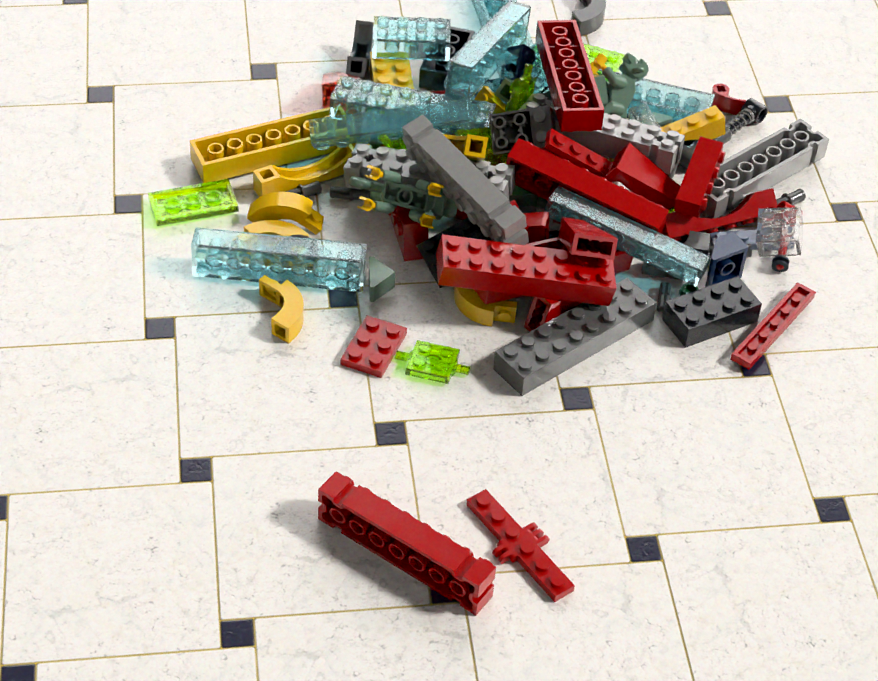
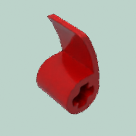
[710,83,746,115]

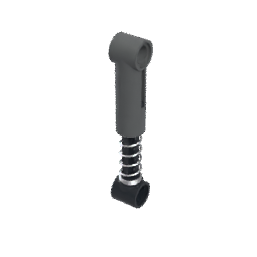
[679,98,768,169]

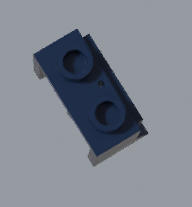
[500,44,536,87]

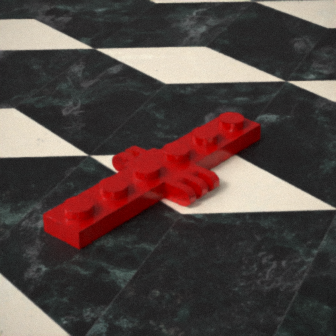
[466,489,575,602]

